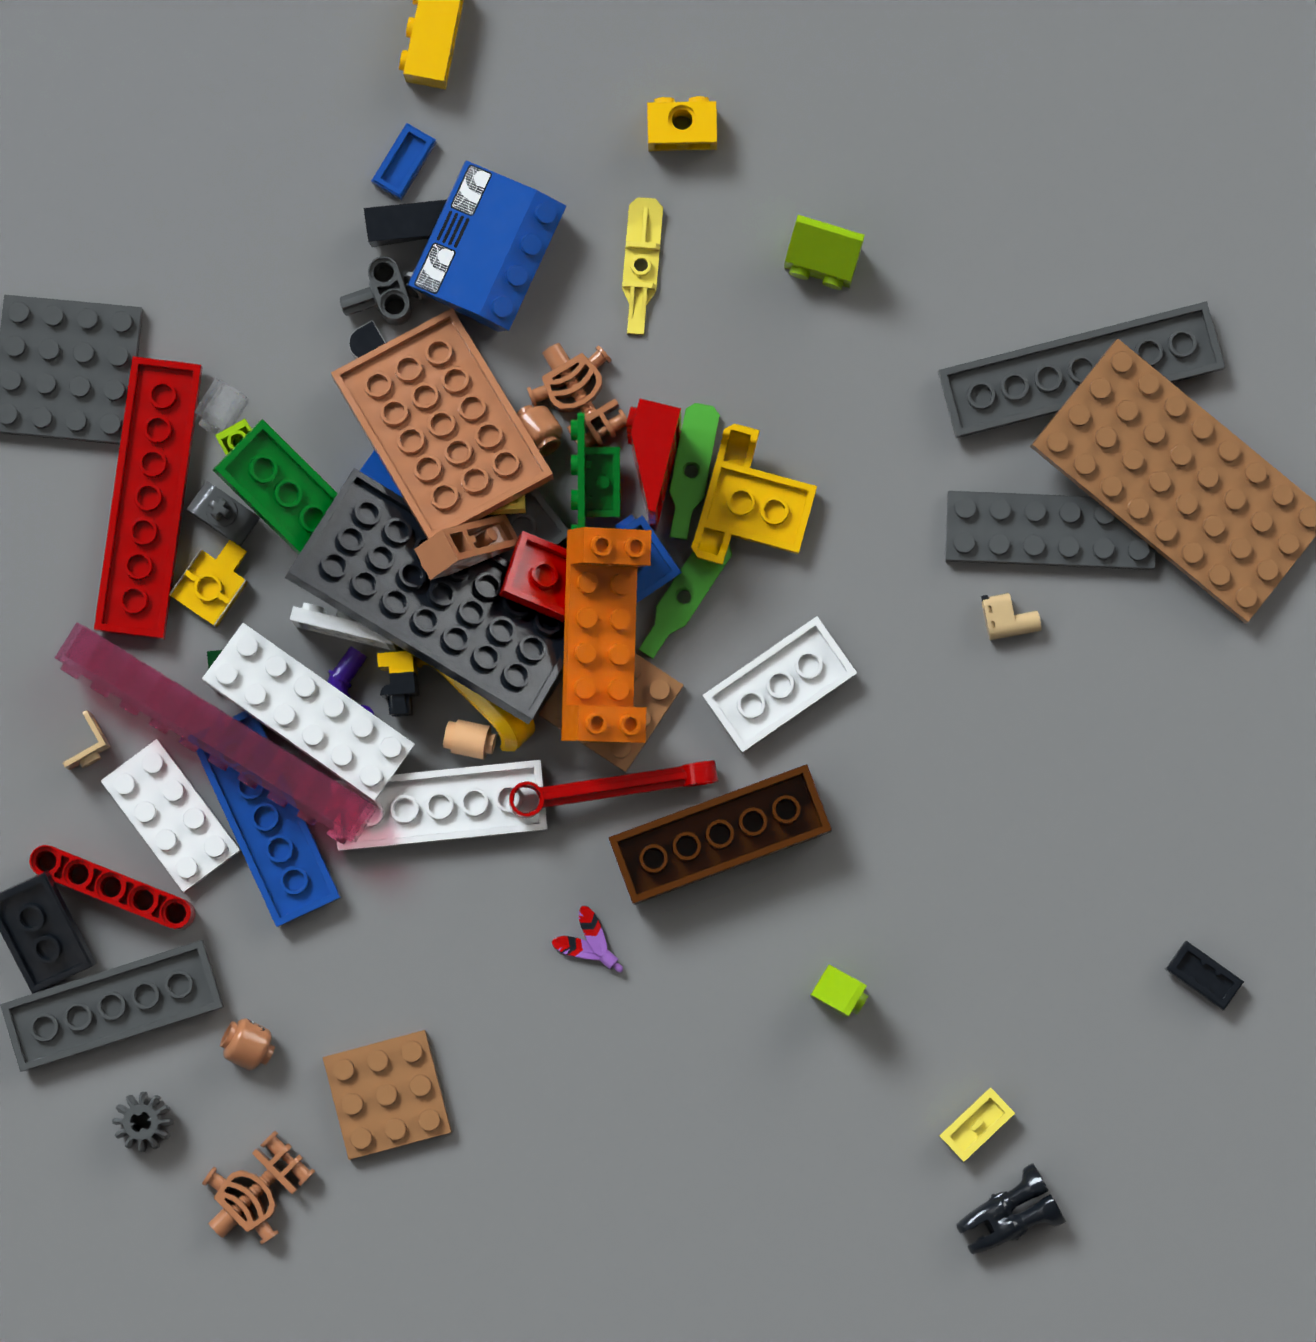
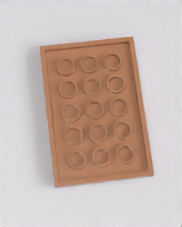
[331,308,554,539]

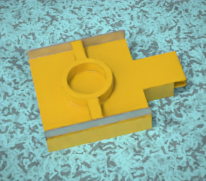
[169,540,248,628]

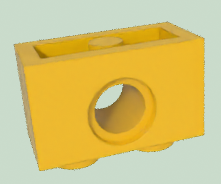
[647,96,717,151]

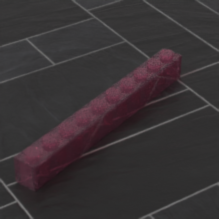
[55,622,378,844]

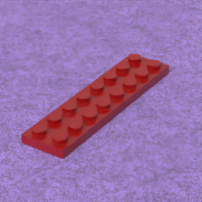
[94,356,203,640]

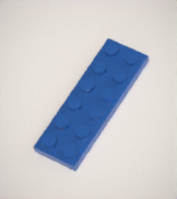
[190,711,341,928]

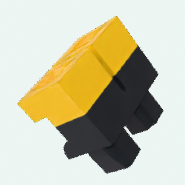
[377,651,419,717]

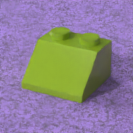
[784,215,865,290]

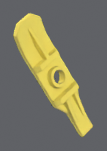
[622,197,663,335]

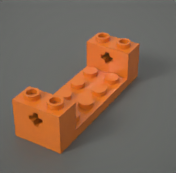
[561,527,652,743]

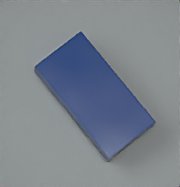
[371,123,437,201]

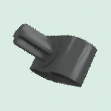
[340,256,412,326]
[186,481,260,546]

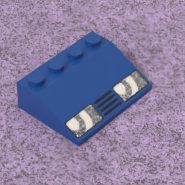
[407,161,566,332]

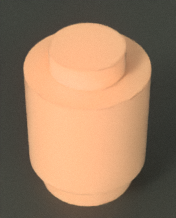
[443,719,497,760]

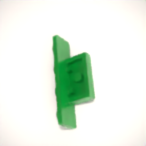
[571,412,620,529]

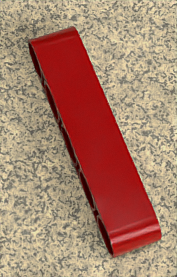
[29,845,195,930]

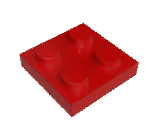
[499,531,567,622]

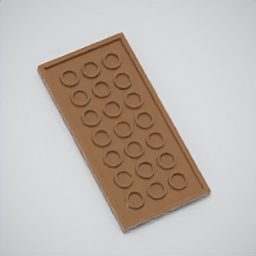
[1030,339,1316,623]

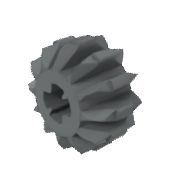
[112,1092,174,1152]

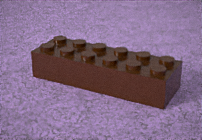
[608,764,832,905]

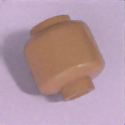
[517,405,563,457]
[220,1018,275,1071]

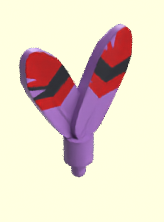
[552,906,623,972]

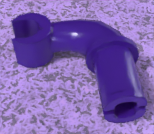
[327,646,374,715]

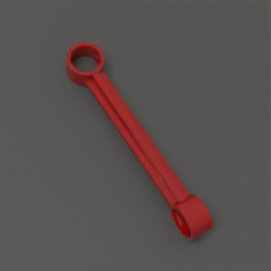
[509,760,718,818]

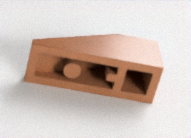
[414,514,518,580]

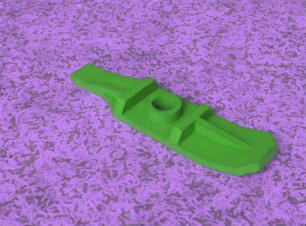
[670,403,720,540]
[639,544,732,659]

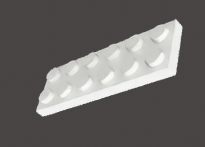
[202,623,415,802]
[331,760,548,851]

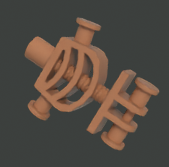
[527,343,627,447]
[202,1131,316,1245]

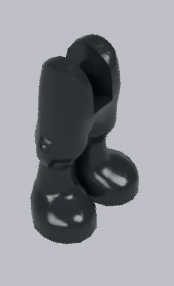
[956,1163,1066,1254]

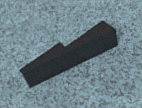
[364,200,447,247]

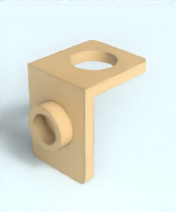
[62,710,111,770]

